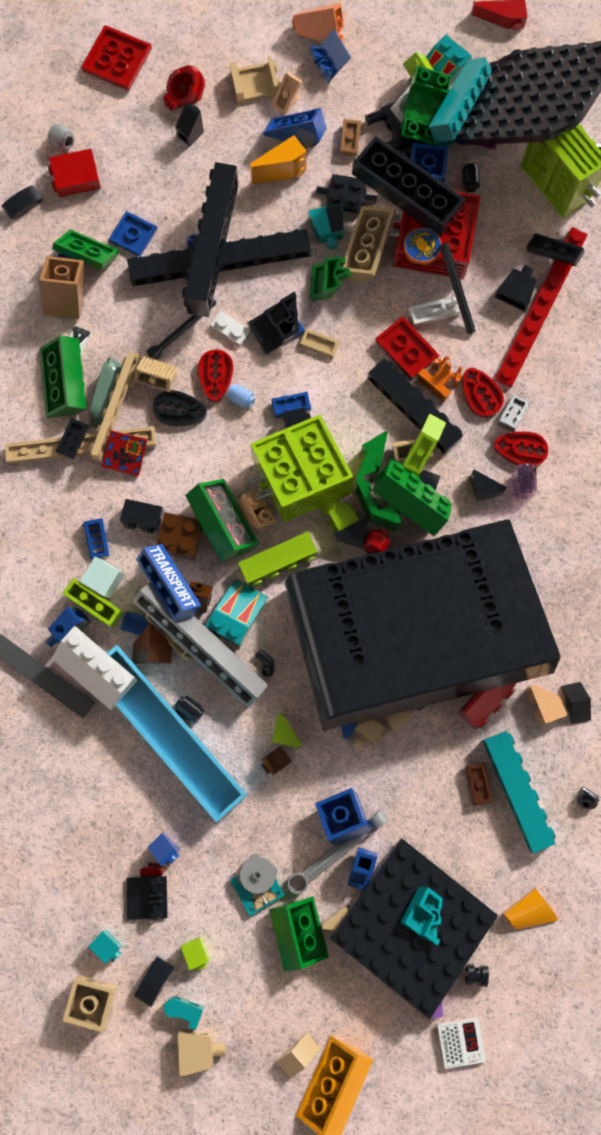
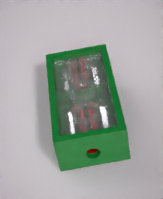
[185,479,259,561]

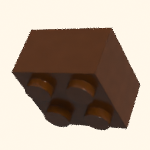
[156,512,203,561]

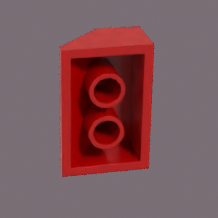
[458,683,516,729]

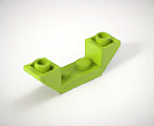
[402,414,446,476]

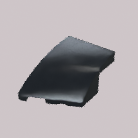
[247,291,299,355]

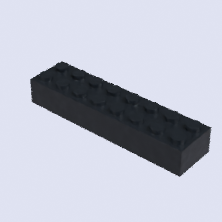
[182,162,239,317]

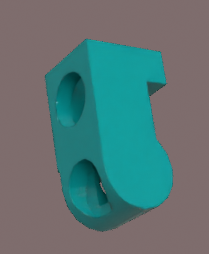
[164,996,204,1030]

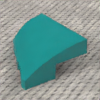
[401,886,443,946]

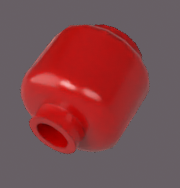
[363,528,391,554]

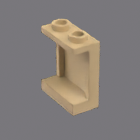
[229,56,280,103]

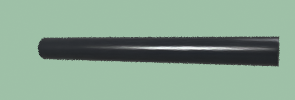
[439,242,476,334]

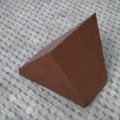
[132,622,172,664]

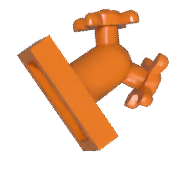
[416,356,462,403]

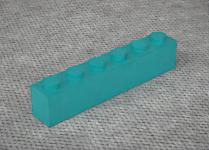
[429,57,491,142]
[482,730,556,853]

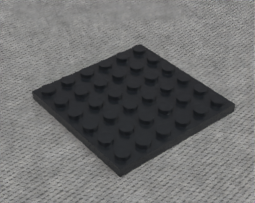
[329,838,498,1019]

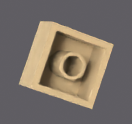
[62,975,118,1032]

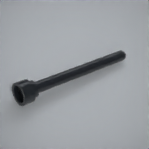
[146,299,216,361]

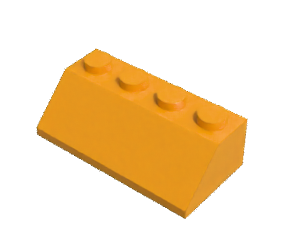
[296,1036,374,1135]

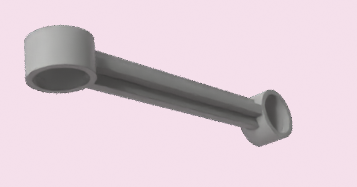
[288,809,389,894]

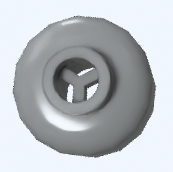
[48,123,74,151]

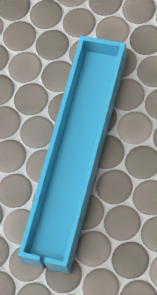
[107,645,248,823]

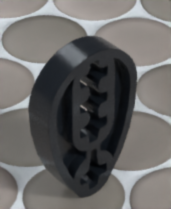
[153,390,207,427]

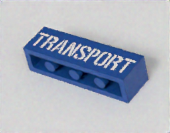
[136,544,201,622]

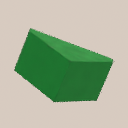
[361,431,388,472]

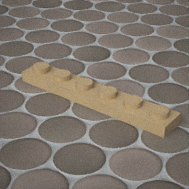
[90,351,138,462]

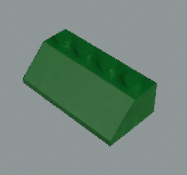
[39,335,86,418]

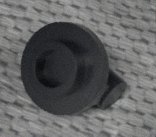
[577,786,601,809]

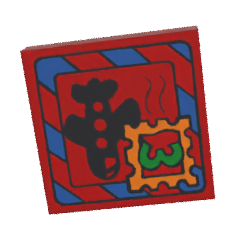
[102,430,148,476]

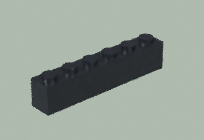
[367,358,463,455]

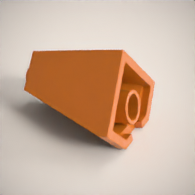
[292,2,344,43]

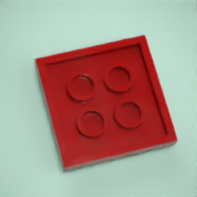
[81,25,152,91]

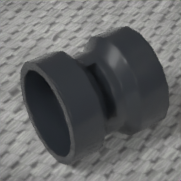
[465,964,489,987]

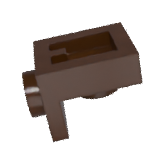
[261,745,292,776]

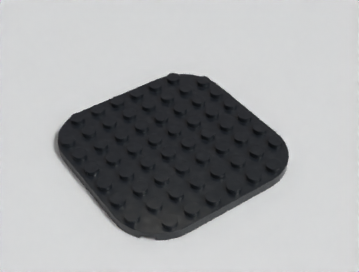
[453,41,601,145]

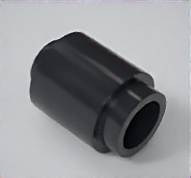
[462,163,480,193]
[175,695,205,723]

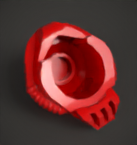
[163,65,205,111]

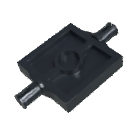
[316,174,377,214]

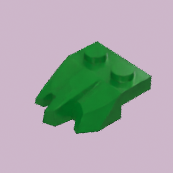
[310,256,351,301]

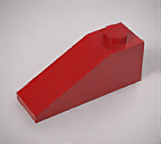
[471,0,527,30]

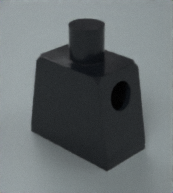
[494,265,536,312]

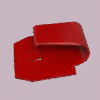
[140,863,164,877]

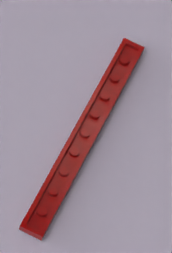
[495,227,588,388]

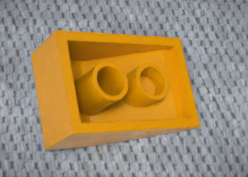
[249,135,307,185]

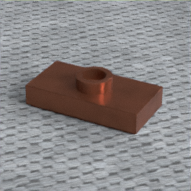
[465,762,494,806]

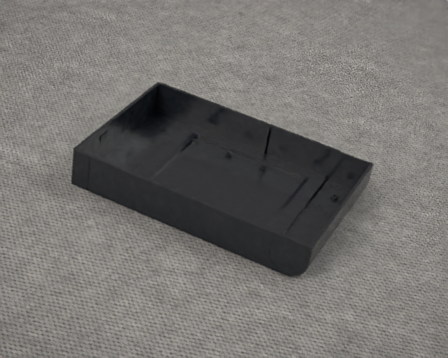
[285,519,561,732]

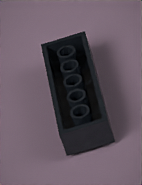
[352,136,466,237]

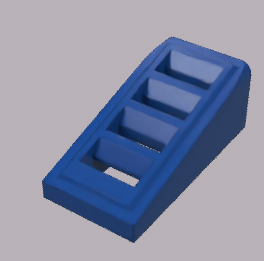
[83,518,110,559]

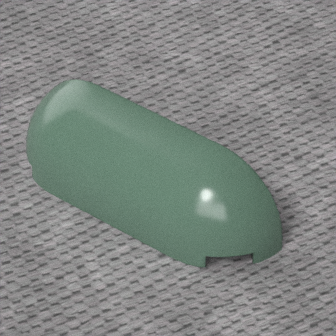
[89,358,122,428]

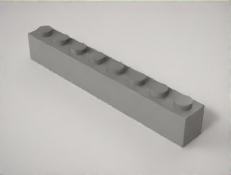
[133,582,268,708]

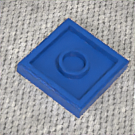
[108,211,158,256]

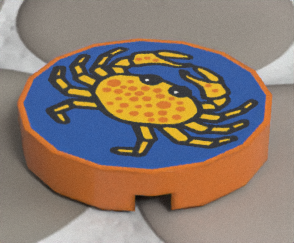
[404,228,441,265]

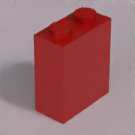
[48,148,101,198]

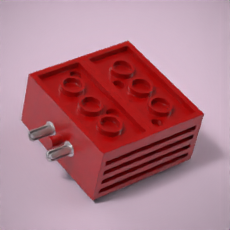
[388,191,481,279]

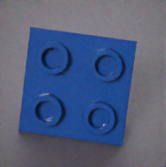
[309,30,351,82]

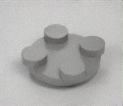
[238,854,278,896]

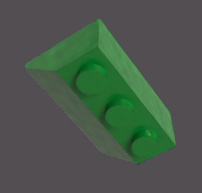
[269,896,329,971]

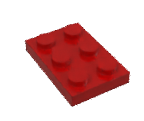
[375,316,440,381]

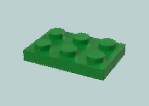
[52,229,119,270]

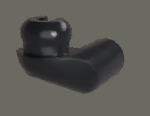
[255,649,275,677]

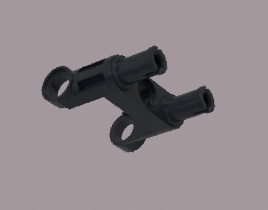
[365,96,428,152]

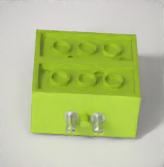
[520,124,601,218]
[248,414,354,523]

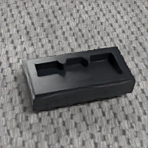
[56,418,90,460]

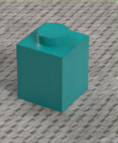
[88,929,122,964]

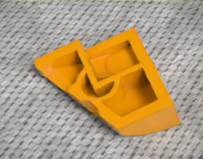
[502,888,558,930]

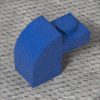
[347,847,377,890]

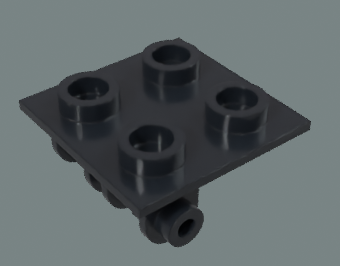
[126,876,168,920]

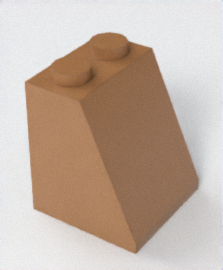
[39,256,84,319]

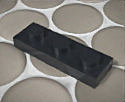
[526,233,585,267]

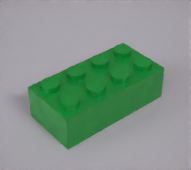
[372,459,452,536]

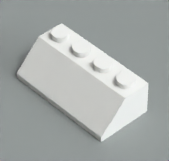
[52,626,137,710]

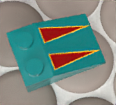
[409,34,472,87]
[205,579,268,647]

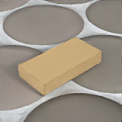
[299,329,340,359]

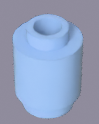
[226,384,255,409]

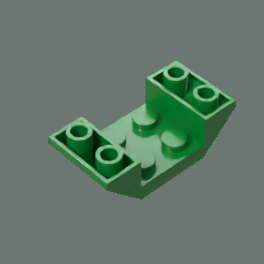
[401,65,452,146]
[354,453,402,532]

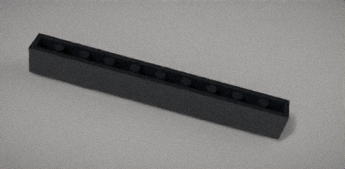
[127,229,311,287]

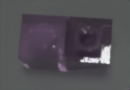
[510,463,537,499]

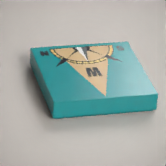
[230,875,285,916]

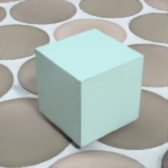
[80,557,126,598]

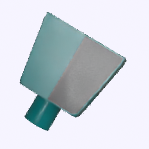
[308,204,344,250]

